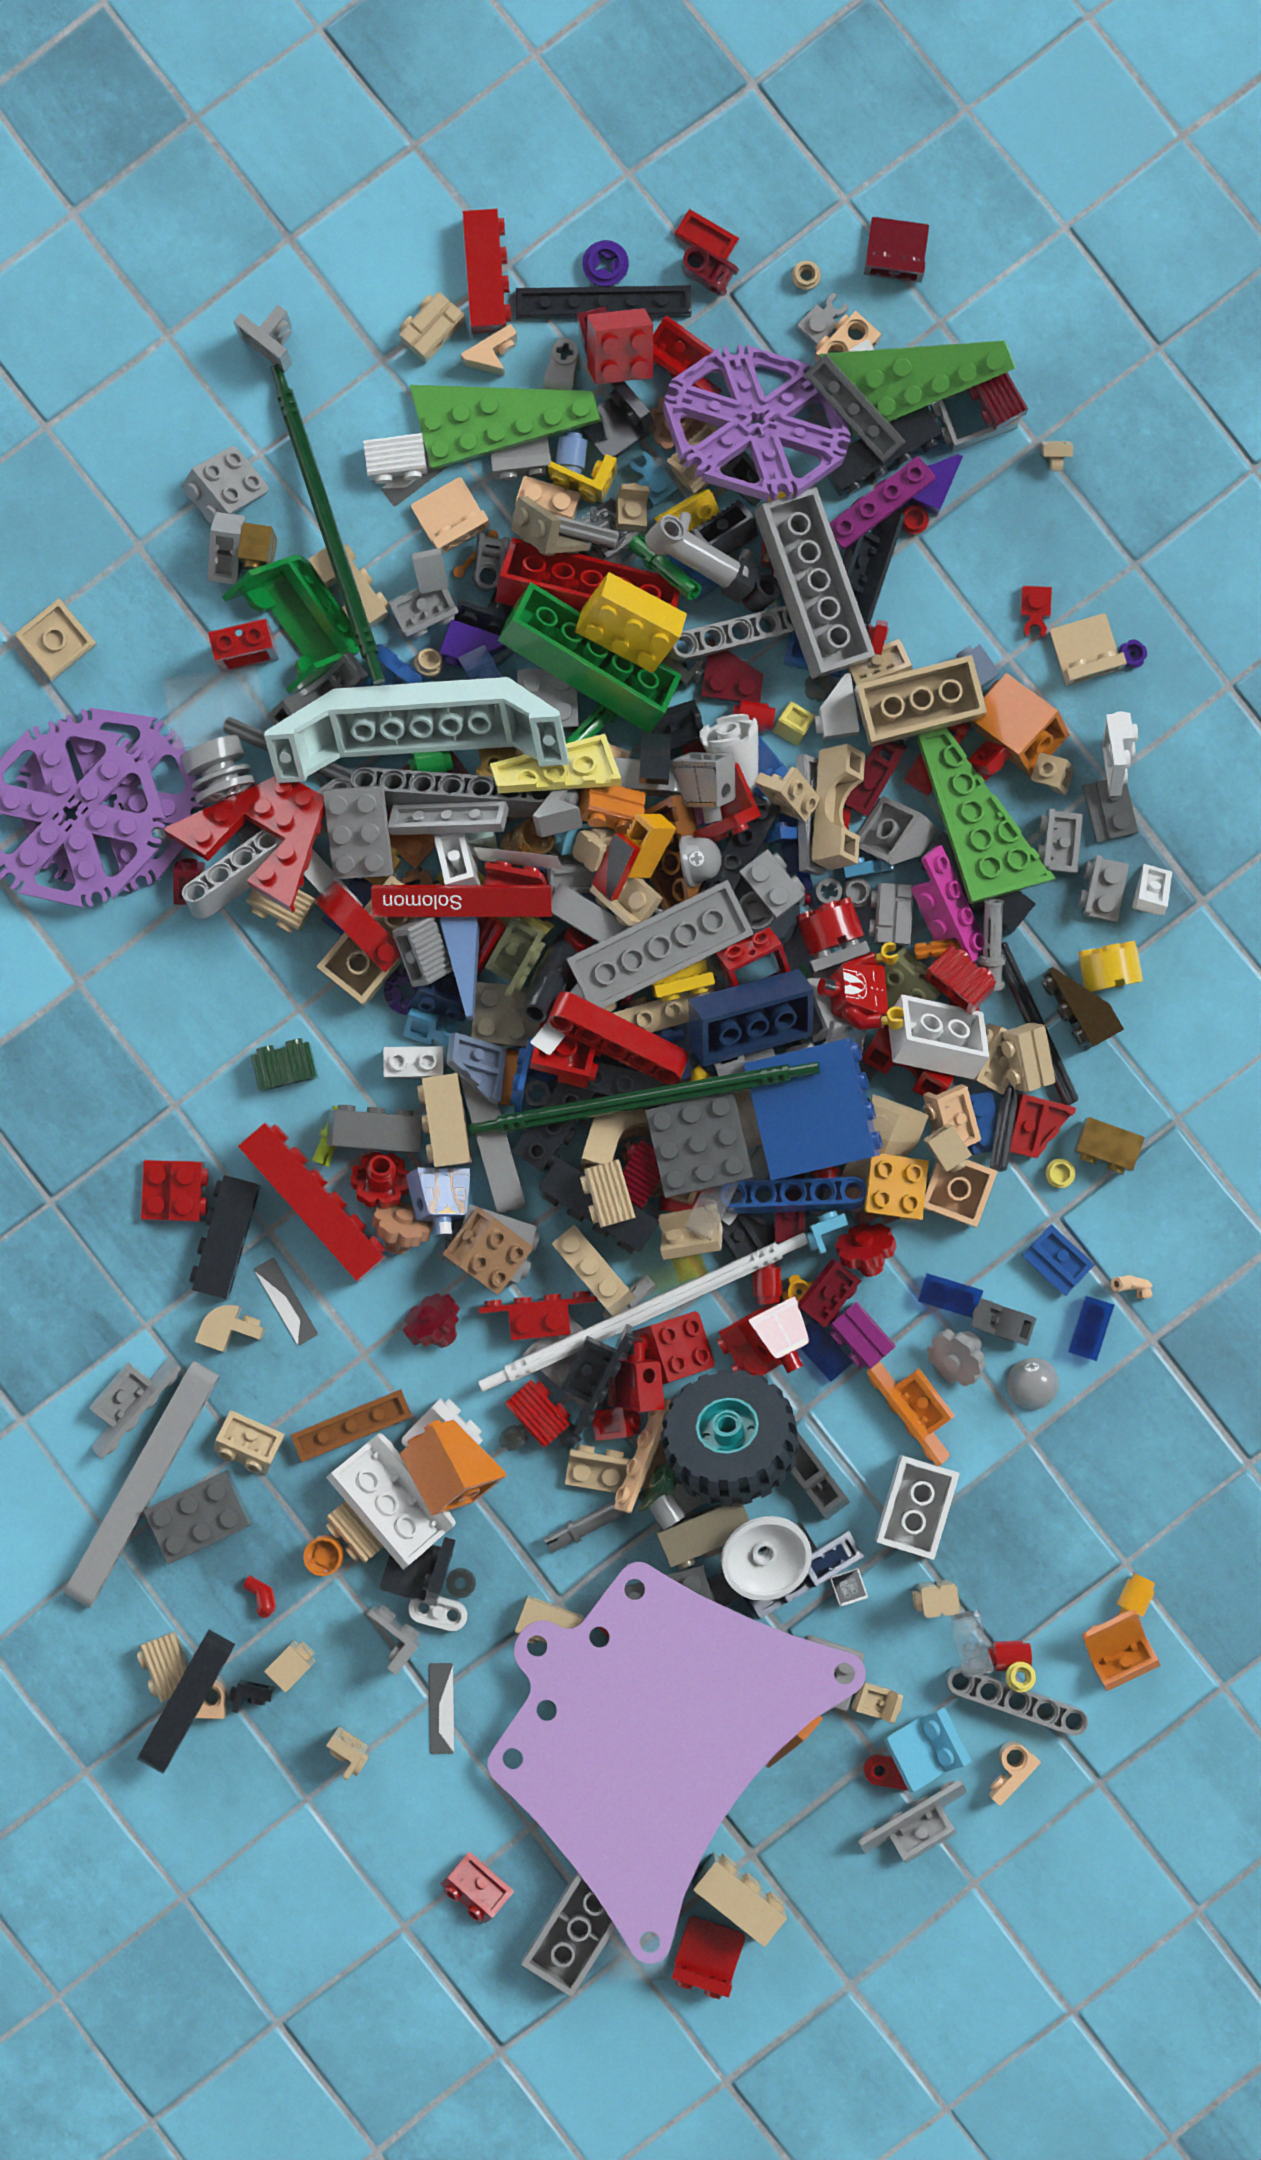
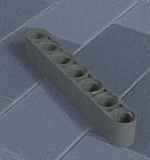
[351,767,553,818]

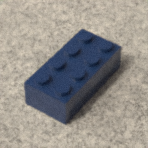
[688,969,814,1067]

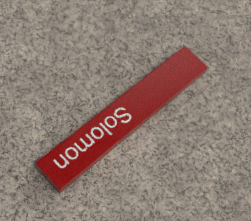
[371,885,552,917]

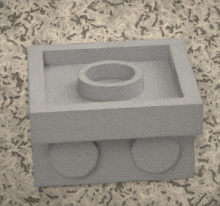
[234,305,292,373]

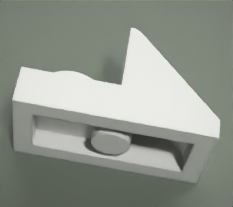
[1132,864,1172,915]

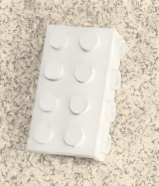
[326,1433,456,1570]

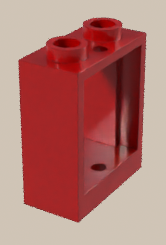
[208,618,279,673]
[716,927,790,988]

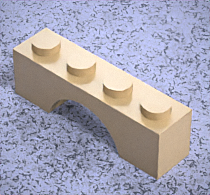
[811,744,865,870]

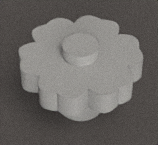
[927,1329,986,1386]

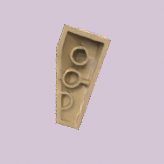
[841,1094,929,1212]

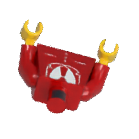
[817,942,904,1030]

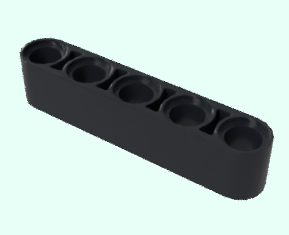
[137,1629,235,1774]

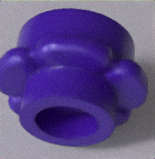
[1118,639,1147,668]

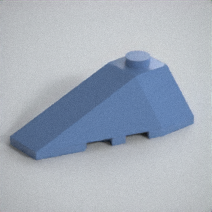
[439,917,481,1021]

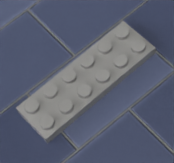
[566,880,754,1008]

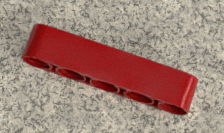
[548,992,689,1085]

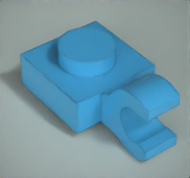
[403,1007,459,1045]

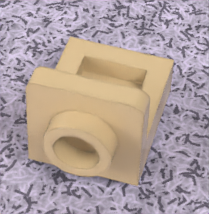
[851,1682,903,1724]

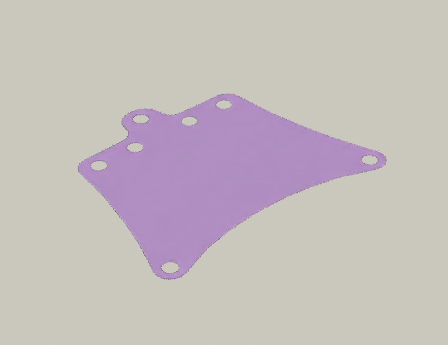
[488,1562,866,1964]

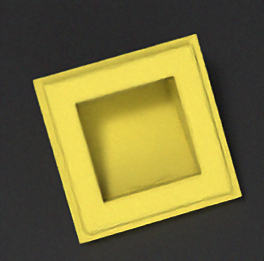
[773,701,815,746]

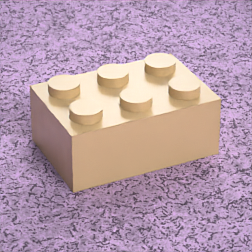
[417,1073,473,1168]
[692,1853,787,1947]

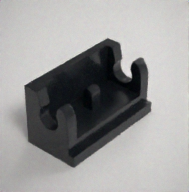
[642,699,704,750]

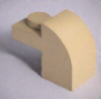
[195,1305,266,1352]

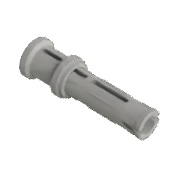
[979,899,1005,991]

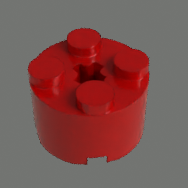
[797,897,864,956]

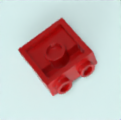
[529,1016,601,1088]
[141,1160,209,1222]
[716,1304,799,1376]

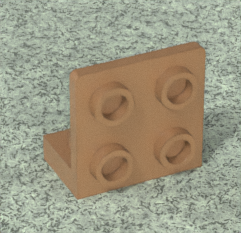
[442,1207,533,1295]

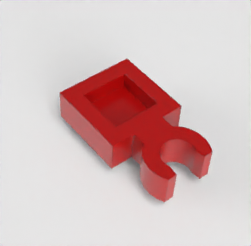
[1020,586,1052,638]

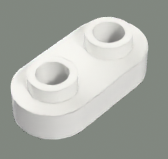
[408,1596,468,1631]

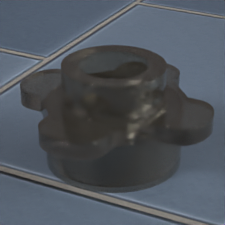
[498,1424,528,1451]

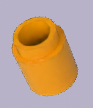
[1116,1573,1156,1617]

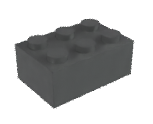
[143,1470,253,1565]

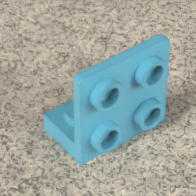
[884,1707,972,1793]

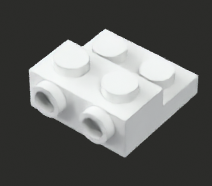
[1102,711,1138,796]

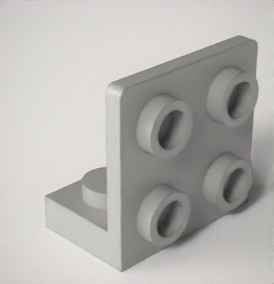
[367,1605,422,1675]

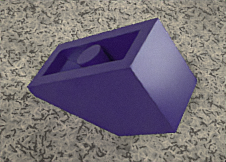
[906,454,963,516]
[440,619,507,668]

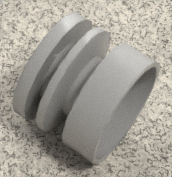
[180,735,256,805]

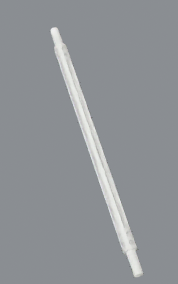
[478,1233,809,1392]

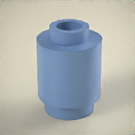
[556,432,588,474]

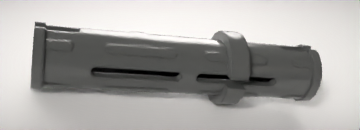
[543,1500,629,1554]

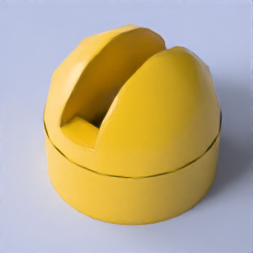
[690,1064,712,1081]

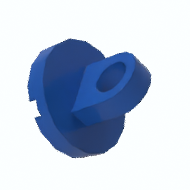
[366,644,423,687]

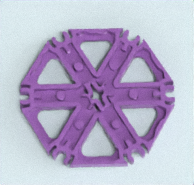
[662,345,851,501]
[17,707,205,893]
[0,720,167,909]

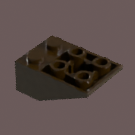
[1041,967,1124,1051]

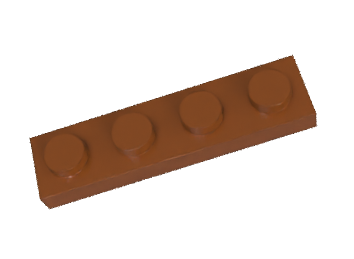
[291,1389,413,1462]

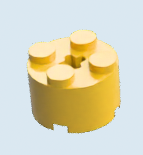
[1078,941,1143,992]

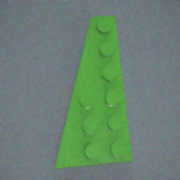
[819,340,1017,437]
[410,385,601,471]
[916,728,1056,904]

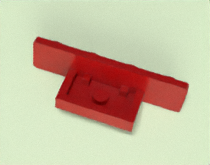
[653,316,722,395]
[478,1291,598,1340]

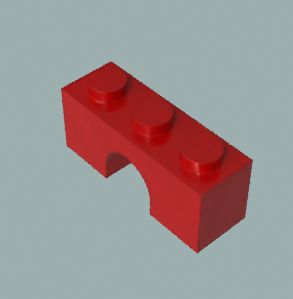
[862,1024,955,1097]

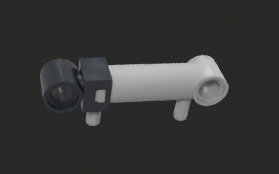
[645,512,781,613]

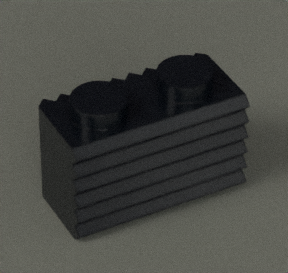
[692,500,758,555]

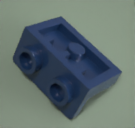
[409,971,478,1022]

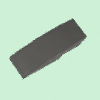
[790,1432,850,1520]

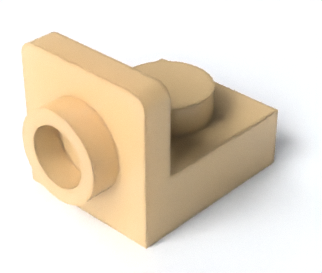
[616,483,650,532]
[1031,753,1075,796]

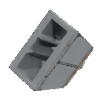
[672,752,736,823]

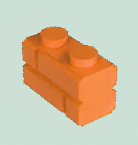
[578,786,645,835]

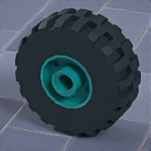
[661,1370,799,1506]

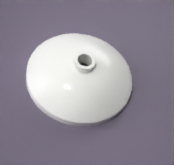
[721,1516,812,1601]

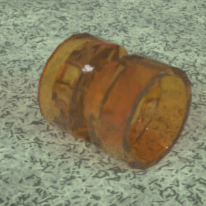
[501,817,555,866]

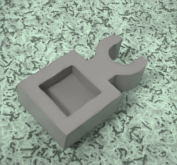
[797,293,848,346]

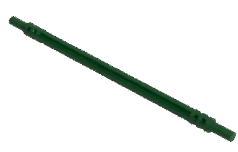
[270,364,385,684]
[469,1062,821,1136]

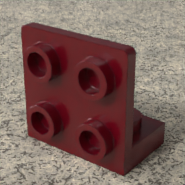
[864,217,929,283]

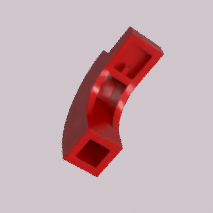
[314,880,401,972]

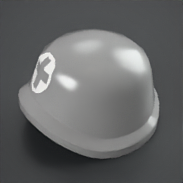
[679,835,721,887]
[1007,1358,1059,1410]

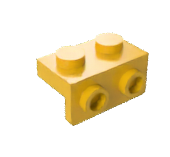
[654,489,721,532]
[650,958,715,1002]

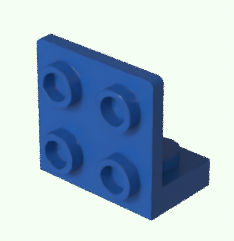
[510,1037,558,1113]

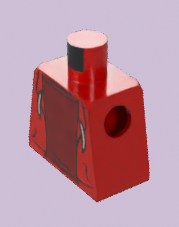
[608,1341,665,1412]

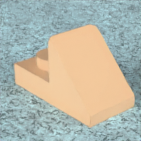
[461,324,518,375]

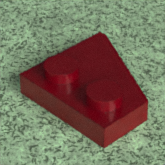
[701,640,764,703]

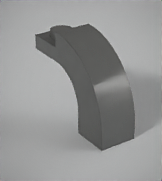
[267,652,368,726]

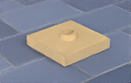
[14,598,97,681]

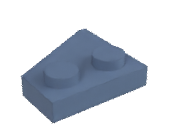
[446,1032,506,1104]

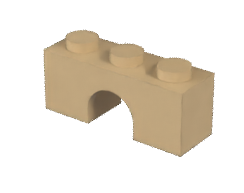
[308,543,390,629]
[552,1225,636,1316]

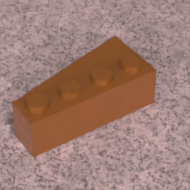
[644,795,707,911]

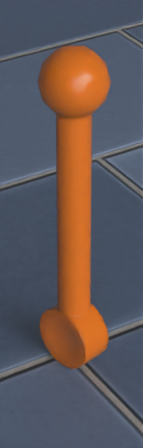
[453,530,499,578]

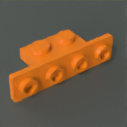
[866,1361,955,1466]

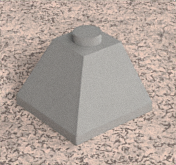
[857,796,940,865]

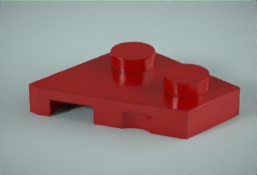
[1010,1094,1076,1158]

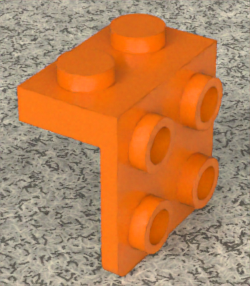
[1082,1610,1161,1691]

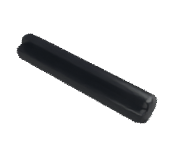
[990,1087,1020,1172]

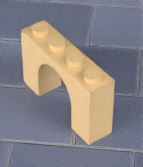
[578,1097,697,1205]

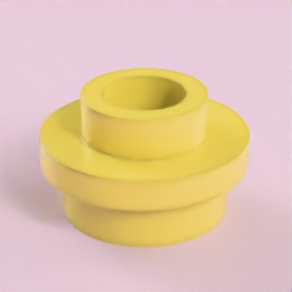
[1005,1662,1036,1692]

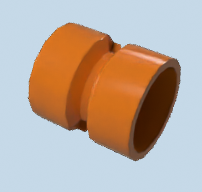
[303,1535,345,1577]

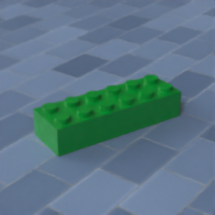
[497,582,682,733]

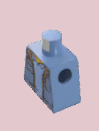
[406,1168,470,1237]

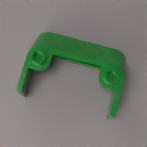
[222,555,360,694]

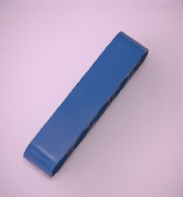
[720,1177,866,1214]

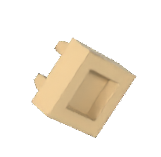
[1040,441,1073,471]

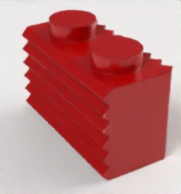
[925,945,996,1015]
[504,1379,571,1448]

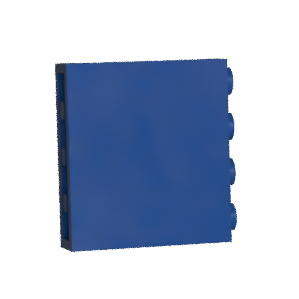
[744,1038,883,1181]

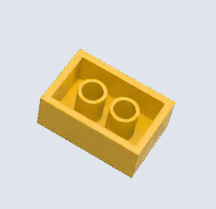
[575,572,687,673]

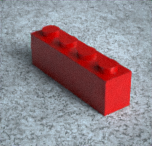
[462,208,512,334]

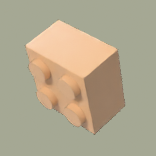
[924,1160,998,1228]

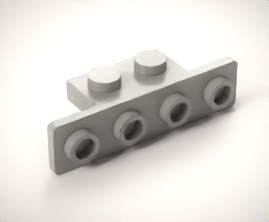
[89,1357,180,1459]
[858,1780,967,1864]

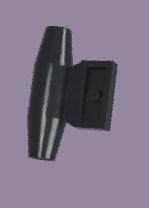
[523,928,578,1023]

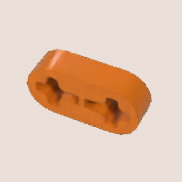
[498,1048,520,1106]

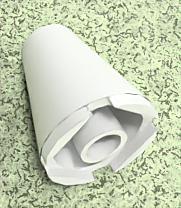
[700,714,758,795]

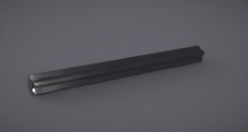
[1001,942,1079,1105]

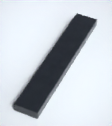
[516,285,692,320]

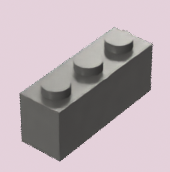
[326,1105,422,1153]

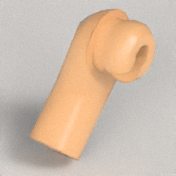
[1111,1275,1153,1299]

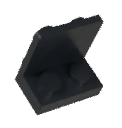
[580,381,656,458]
[379,1537,456,1607]

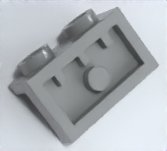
[1078,855,1129,923]

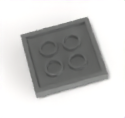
[645,1092,754,1199]

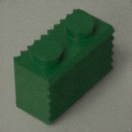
[251,1038,318,1091]

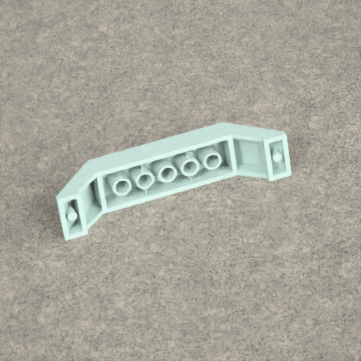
[264,677,569,783]

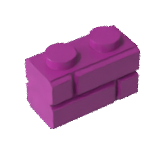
[829,1301,896,1369]

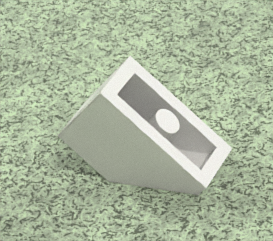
[814,673,860,741]
[434,833,480,885]

